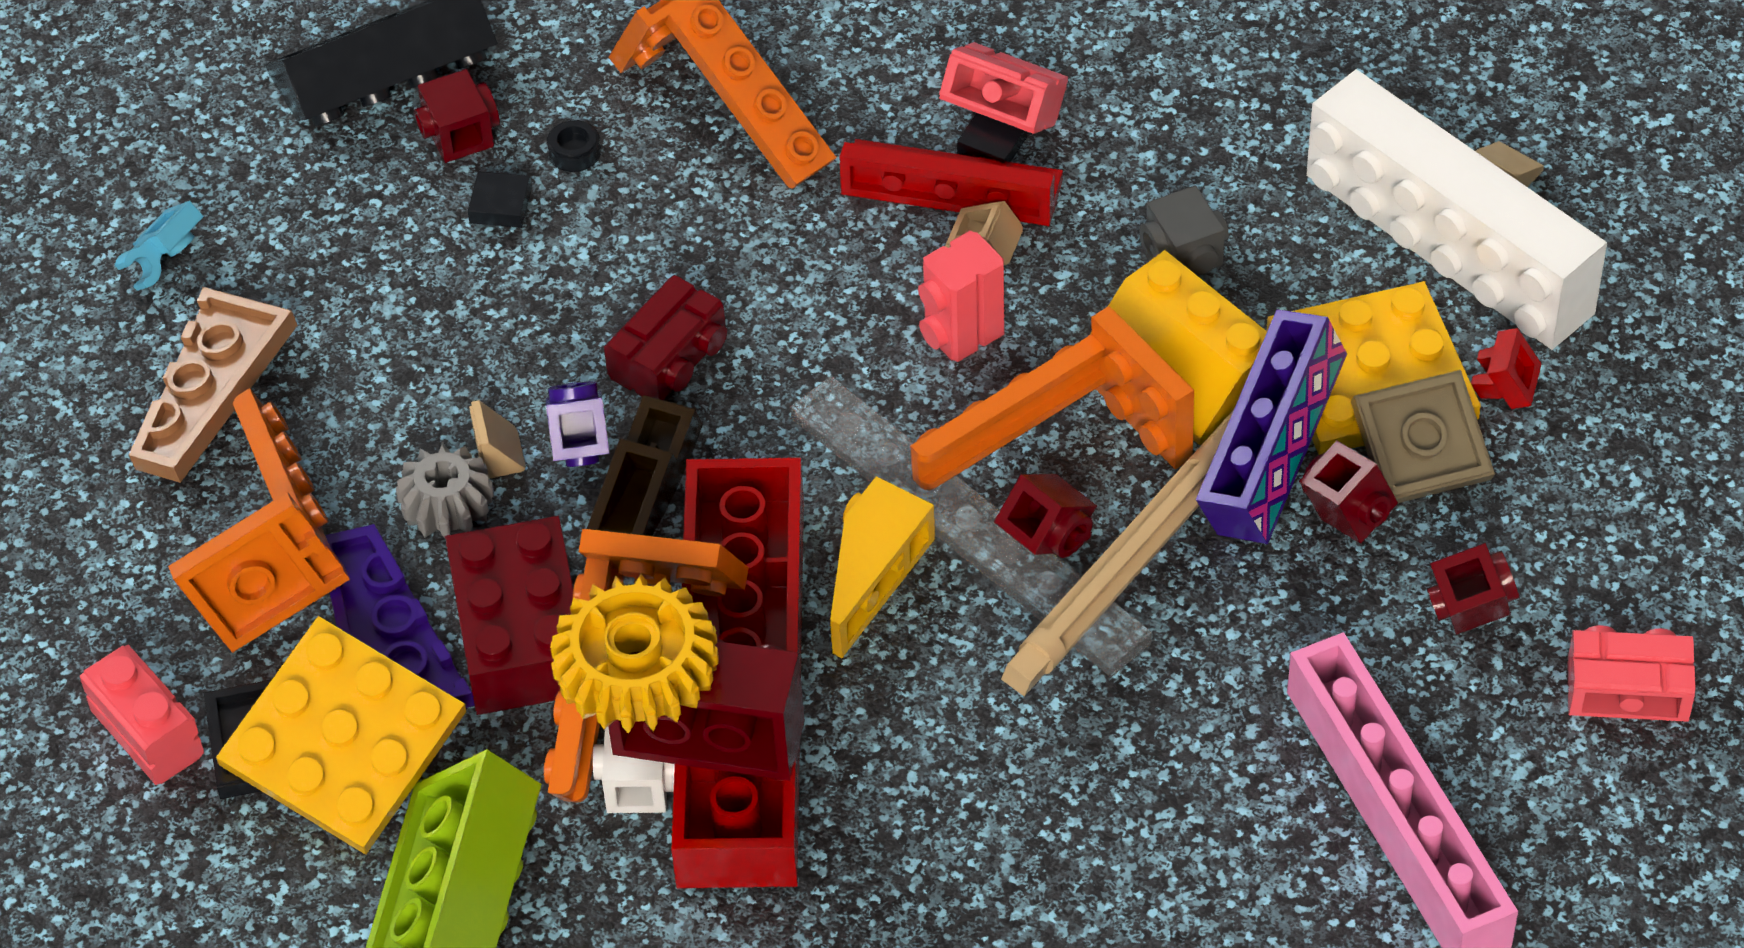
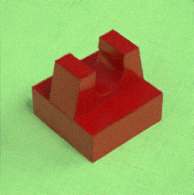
[1471,328,1542,409]

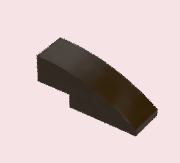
[587,395,703,536]

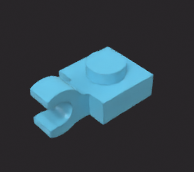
[114,201,204,291]

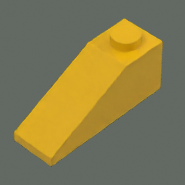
[830,476,935,658]

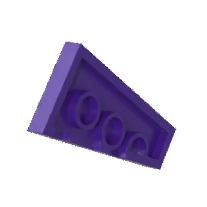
[325,524,475,708]

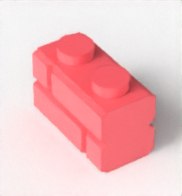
[939,42,1068,134]
[918,231,1004,362]
[1567,625,1695,722]
[79,645,204,785]

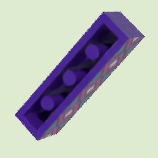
[1196,309,1347,544]

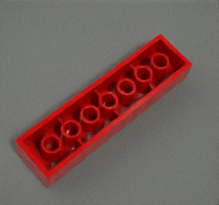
[671,458,804,888]

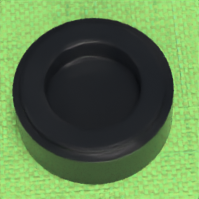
[547,120,601,172]

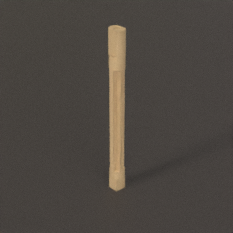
[1001,409,1234,696]

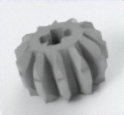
[396,443,494,538]

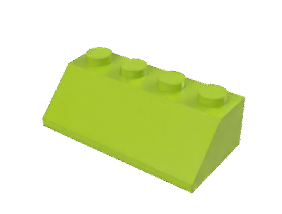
[366,749,542,948]

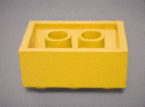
[1090,250,1267,445]

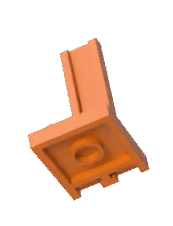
[609,0,837,189]
[910,306,1194,490]
[168,388,350,653]
[544,529,749,803]

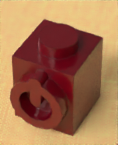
[414,69,500,163]
[1299,440,1398,544]
[994,474,1097,558]
[1426,543,1520,635]

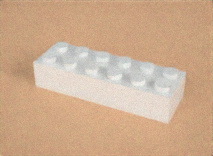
[1306,69,1607,350]

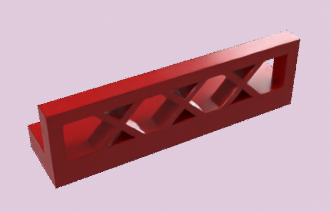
[839,139,1063,226]

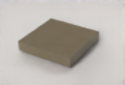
[1351,370,1495,503]

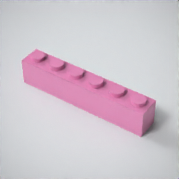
[1287,632,1518,948]

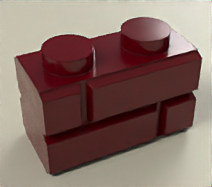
[604,275,727,400]

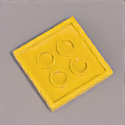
[1267,281,1481,455]
[216,616,467,855]

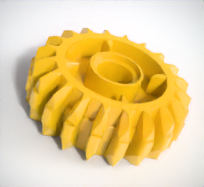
[550,574,719,734]

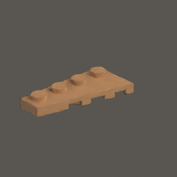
[129,287,298,483]

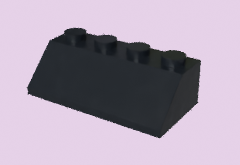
[265,0,498,126]

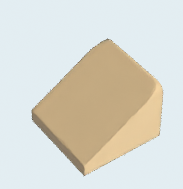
[1476,141,1544,187]
[945,201,1023,265]
[469,400,526,479]

